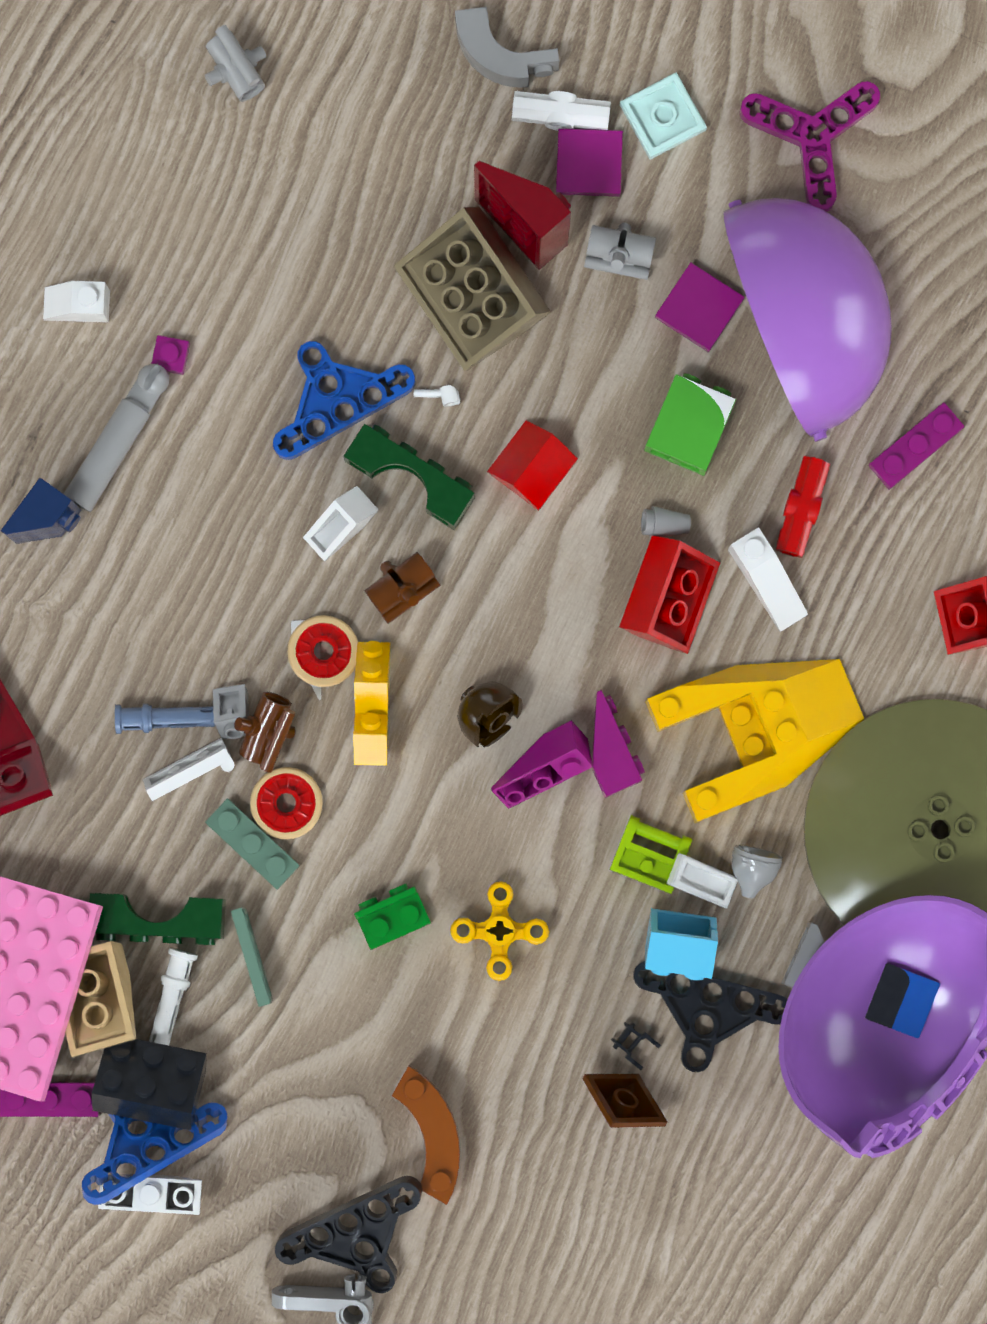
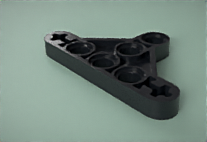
[633,961,788,1072]
[275,1176,423,1293]

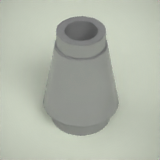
[641,506,691,538]

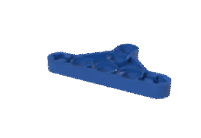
[273,341,415,460]
[82,1103,227,1205]

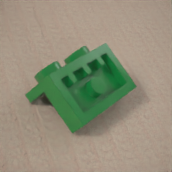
[354,884,431,950]

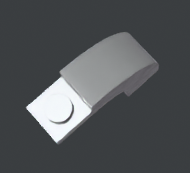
[455,7,559,88]

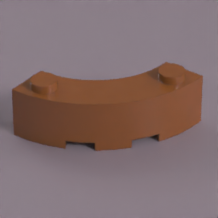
[392,1065,460,1205]

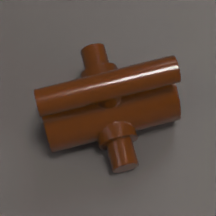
[364,552,441,624]
[234,692,296,773]

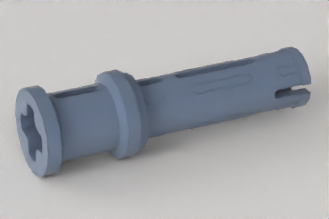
[115,704,215,734]

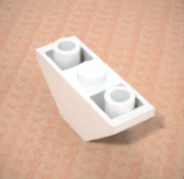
[98,1174,202,1215]

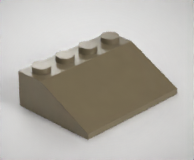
[394,206,551,371]

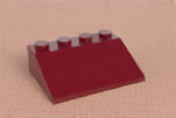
[474,161,571,270]

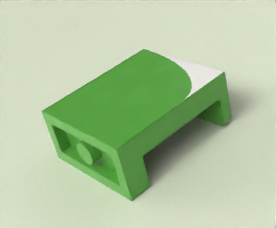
[644,373,736,476]

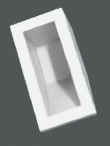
[43,281,110,322]
[303,486,379,561]

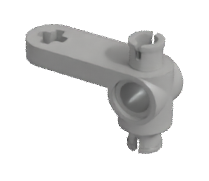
[272,1274,374,1324]

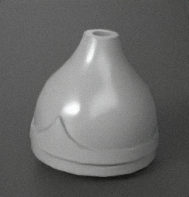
[732,845,783,898]

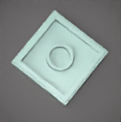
[620,72,707,160]

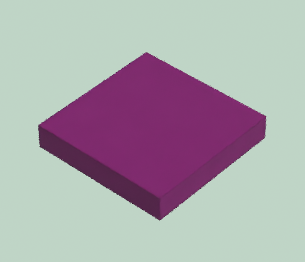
[556,129,623,197]
[655,262,745,353]

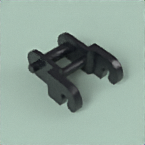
[611,1022,661,1070]

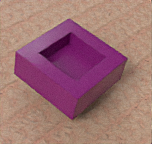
[151,335,190,375]

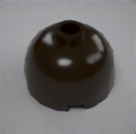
[457,682,523,748]

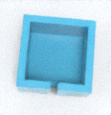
[645,908,718,980]

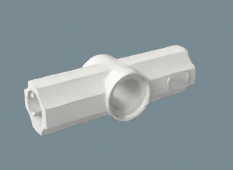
[512,91,611,131]

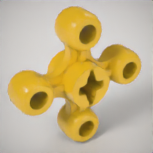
[450,881,550,981]

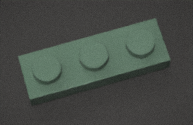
[205,798,300,890]

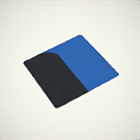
[865,963,940,1038]

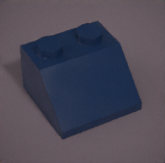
[1,478,81,544]

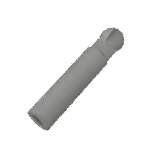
[64,364,169,512]

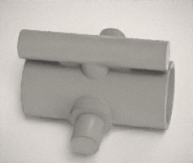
[205,25,266,102]
[584,223,656,280]

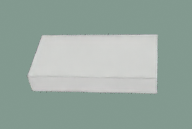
[666,853,738,909]

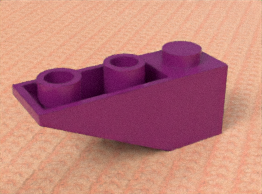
[591,690,645,798]
[491,720,593,809]

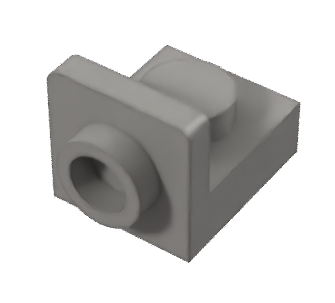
[213,684,249,739]

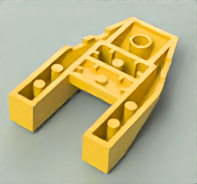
[645,659,865,823]

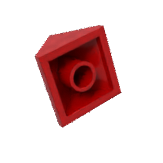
[487,420,578,511]
[934,576,987,655]

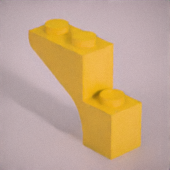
[353,641,390,765]

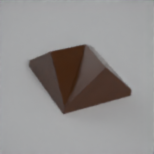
[582,1074,667,1128]

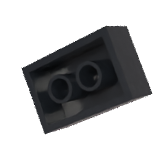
[92,1039,207,1130]

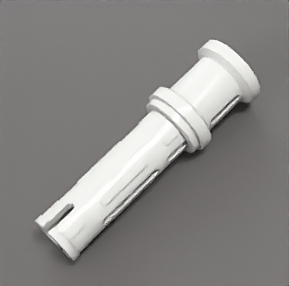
[149,948,198,1046]

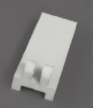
[143,738,234,801]

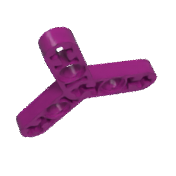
[740,81,880,212]

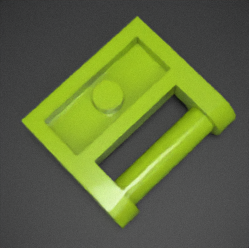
[609,815,692,894]

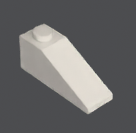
[728,527,808,632]

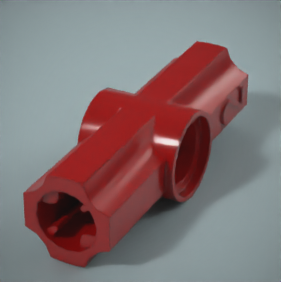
[775,456,830,558]

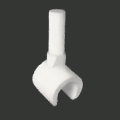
[413,385,460,407]

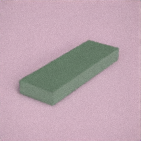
[231,907,273,1007]

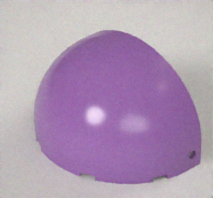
[778,895,987,1159]

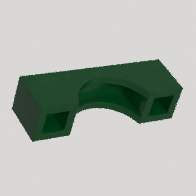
[343,424,475,530]
[89,893,226,945]

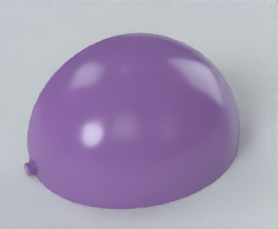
[724,198,892,442]

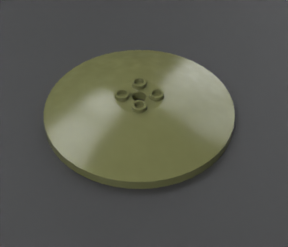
[803,699,987,925]

